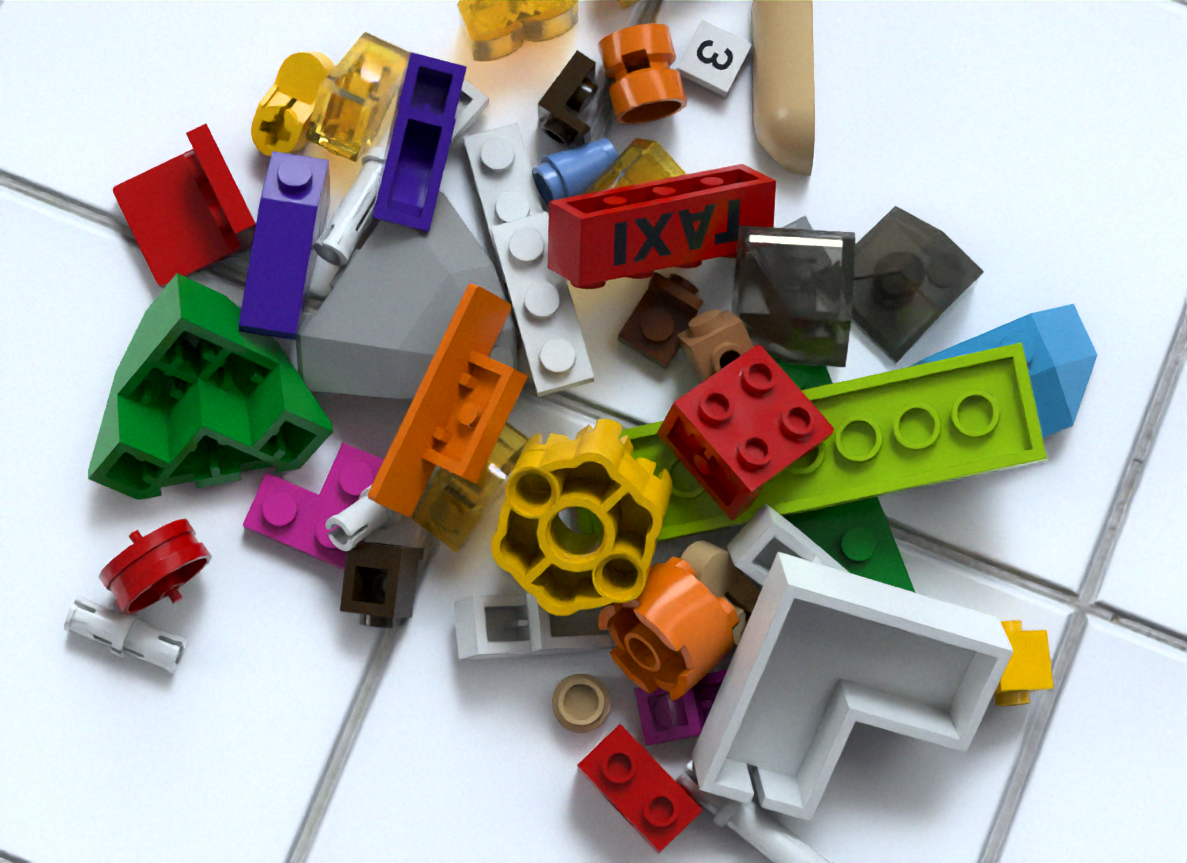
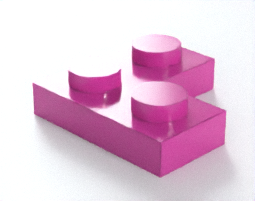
[242,442,384,570]

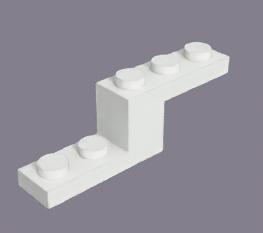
[463,122,594,397]

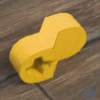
[251,51,337,156]

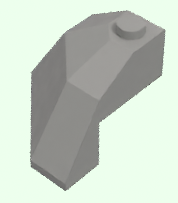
[295,192,518,399]

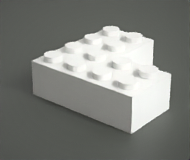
[692,552,1013,821]

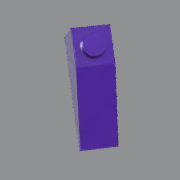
[238,151,331,340]

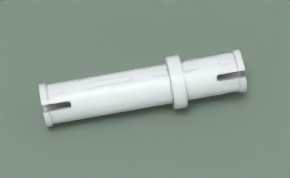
[314,116,393,266]
[676,759,833,863]

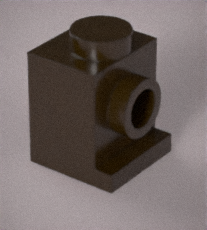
[340,541,424,628]

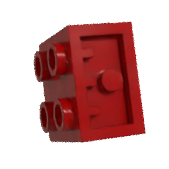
[112,123,256,288]
[656,345,834,521]

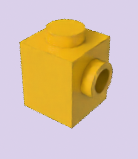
[993,620,1054,707]

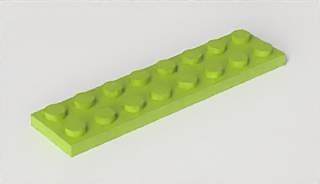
[576,342,1048,543]

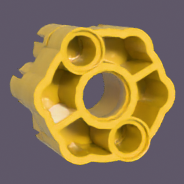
[491,419,673,616]

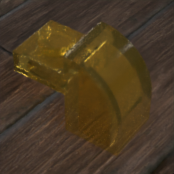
[411,422,529,553]

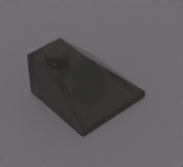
[815,205,984,365]
[731,225,856,367]

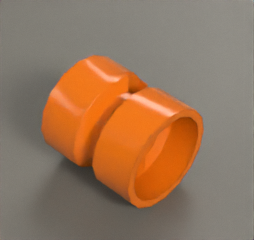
[598,23,687,125]

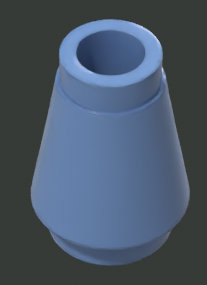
[532,138,621,206]

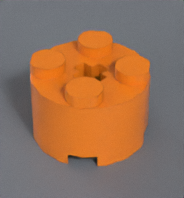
[598,557,739,700]

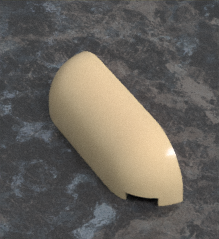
[751,0,815,176]

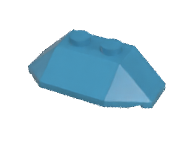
[909,303,1098,439]

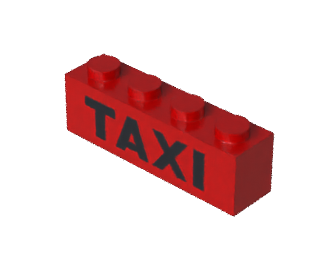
[547,164,776,289]

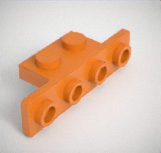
[368,283,528,517]

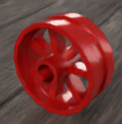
[98,518,212,615]

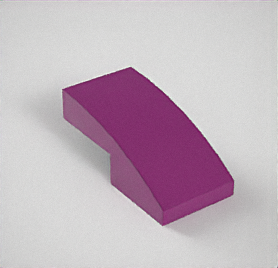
[634,669,728,746]

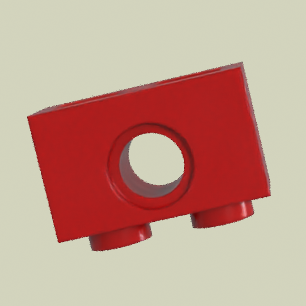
[577,724,703,854]

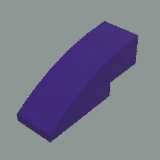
[372,52,467,233]

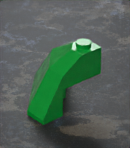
[88,273,333,500]

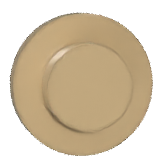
[552,674,610,733]

